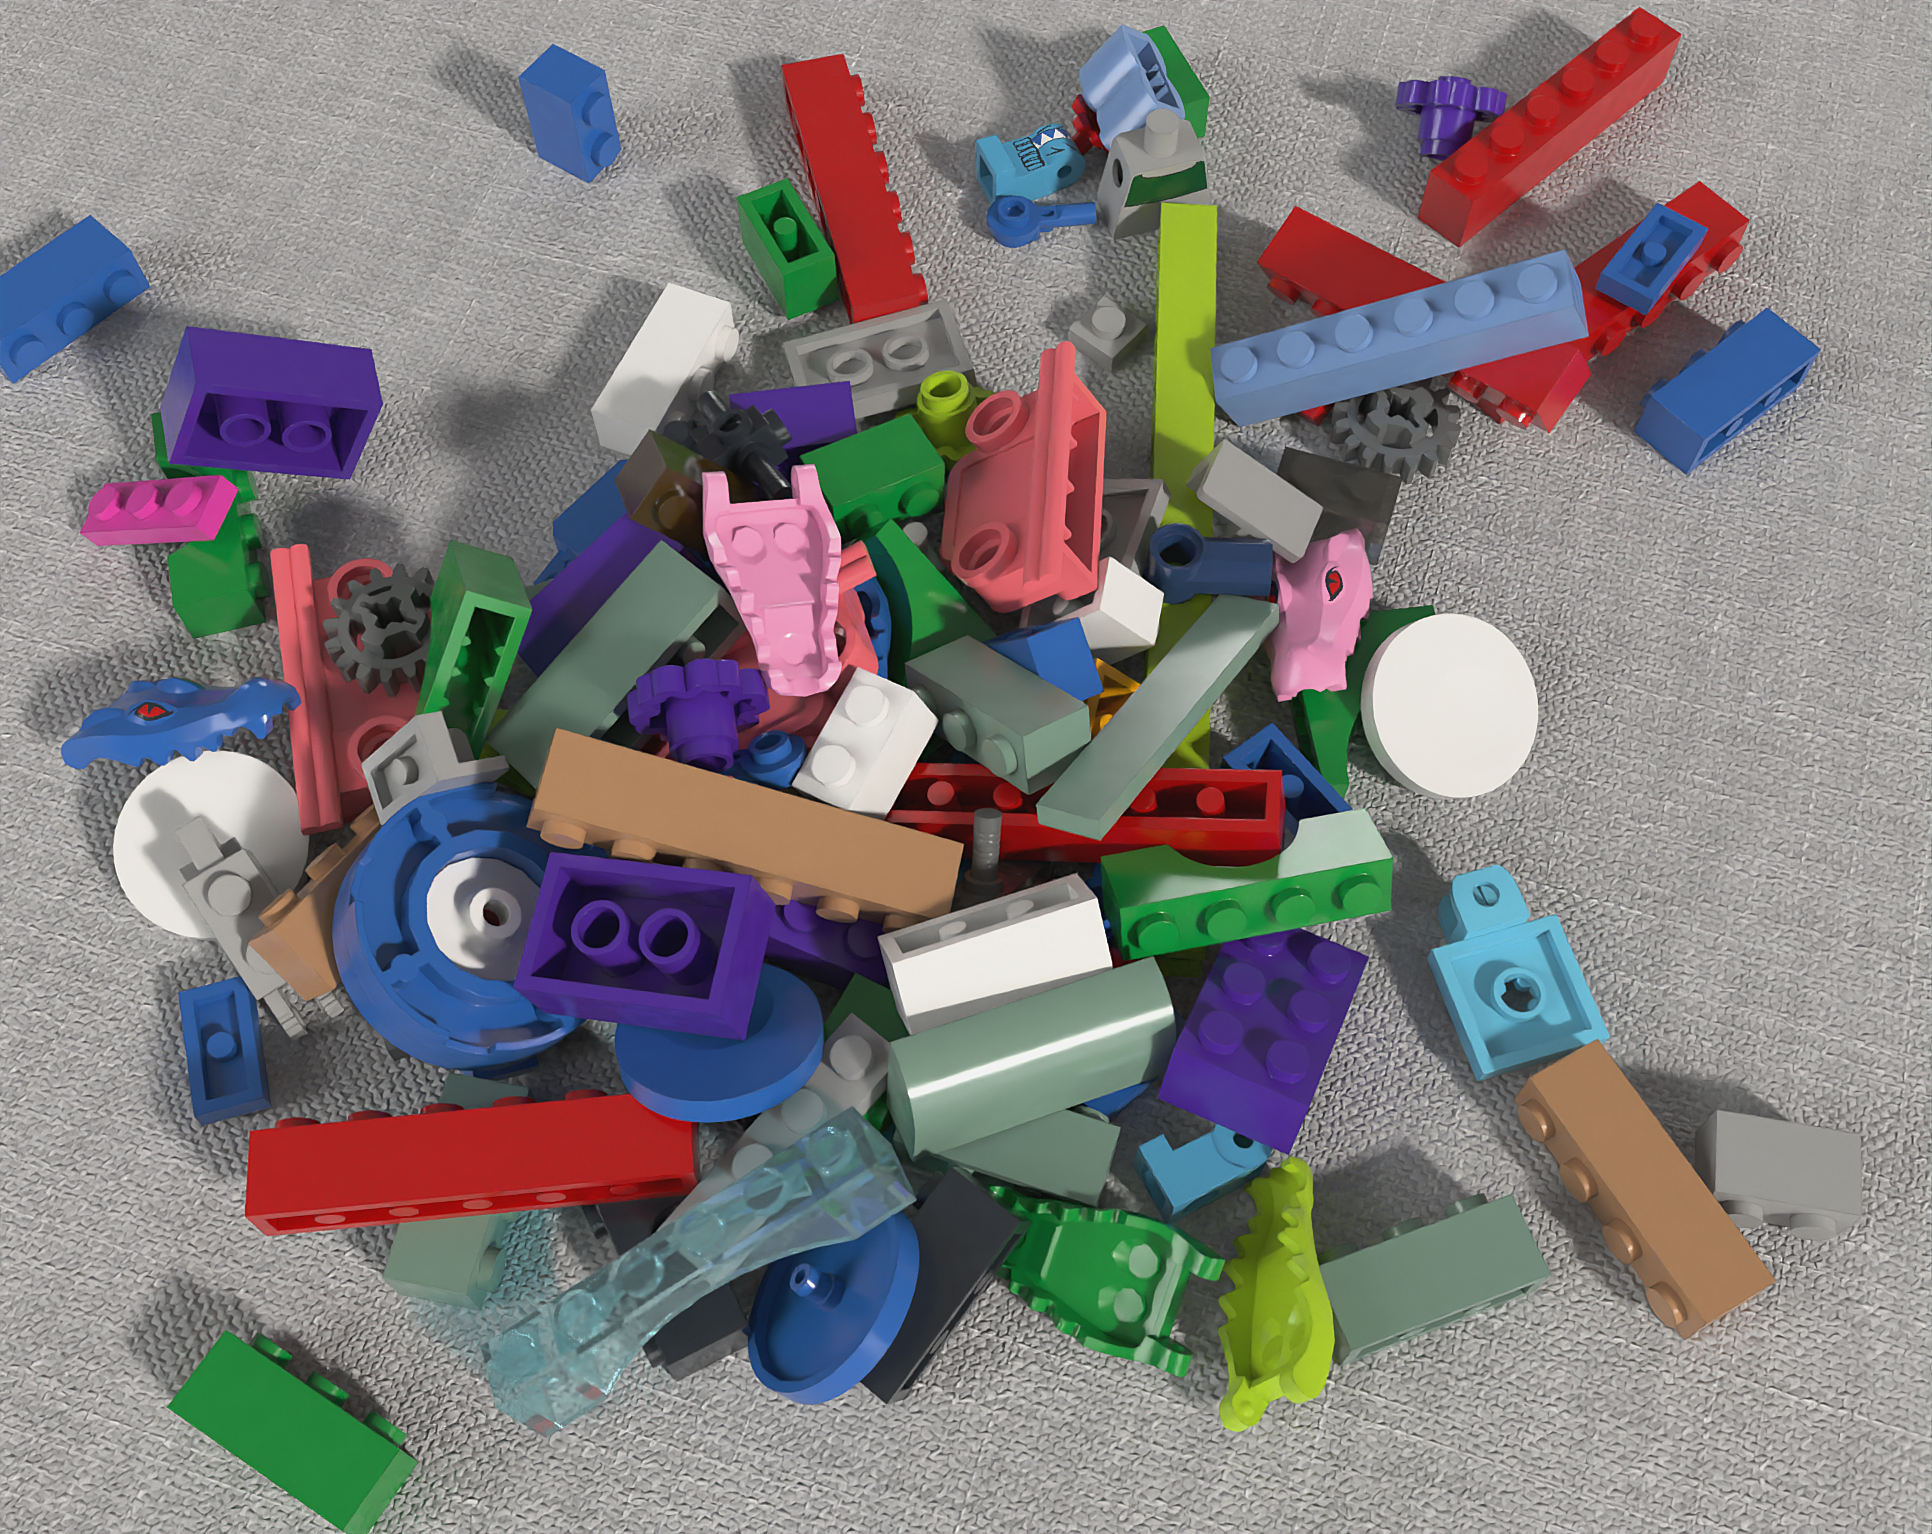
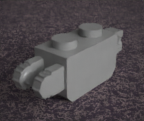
[174,816,345,1042]

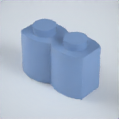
[1079,24,1185,151]

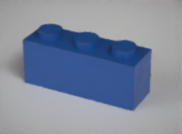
[0,215,150,384]
[1634,308,1821,475]

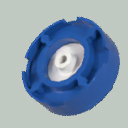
[332,782,609,1071]

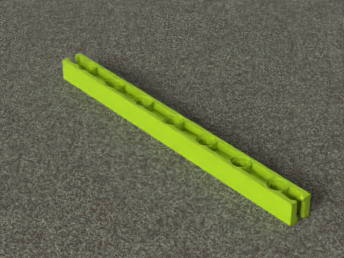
[1140,203,1217,978]

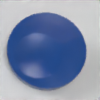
[614,963,825,1123]
[748,1190,919,1405]

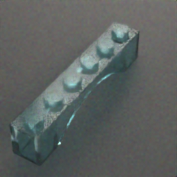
[480,1106,917,1438]

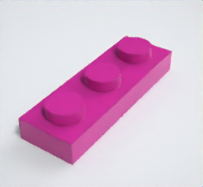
[80,475,239,546]

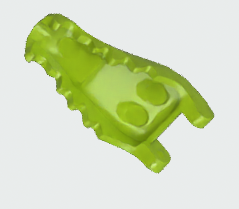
[1217,1156,1335,1432]

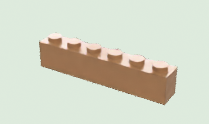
[526,728,964,934]

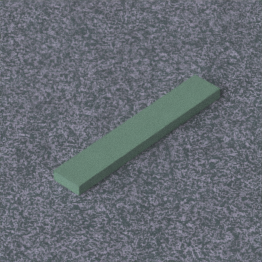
[1036,594,1280,841]

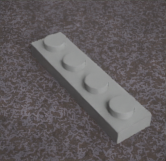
[657,1013,890,1284]

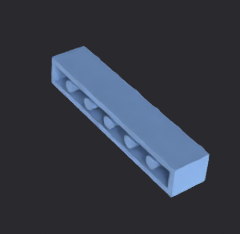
[1210,249,1589,427]

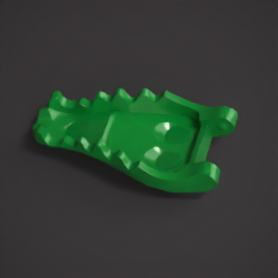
[984,1183,1226,1378]

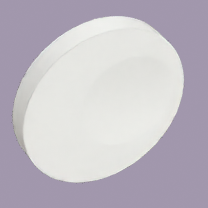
[1361,613,1538,800]
[113,750,314,941]

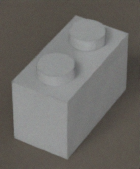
[1695,1109,1862,1240]

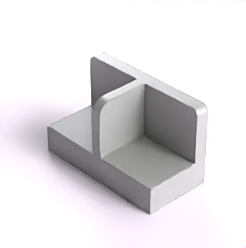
[1186,439,1323,563]
[361,711,510,827]

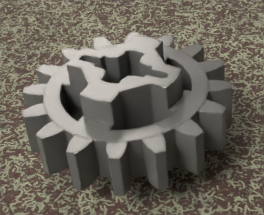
[1330,377,1462,485]
[323,564,436,697]

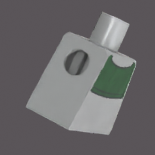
[1097,109,1211,240]

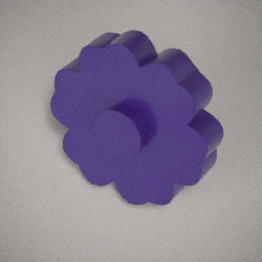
[1395,76,1507,160]
[627,659,770,773]

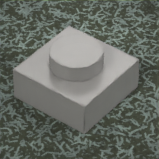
[1068,296,1148,372]

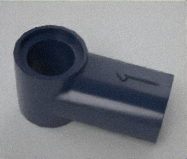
[1145,523,1273,605]

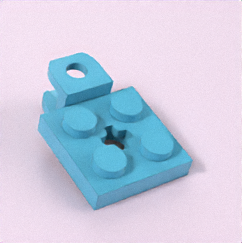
[1427,865,1610,1082]

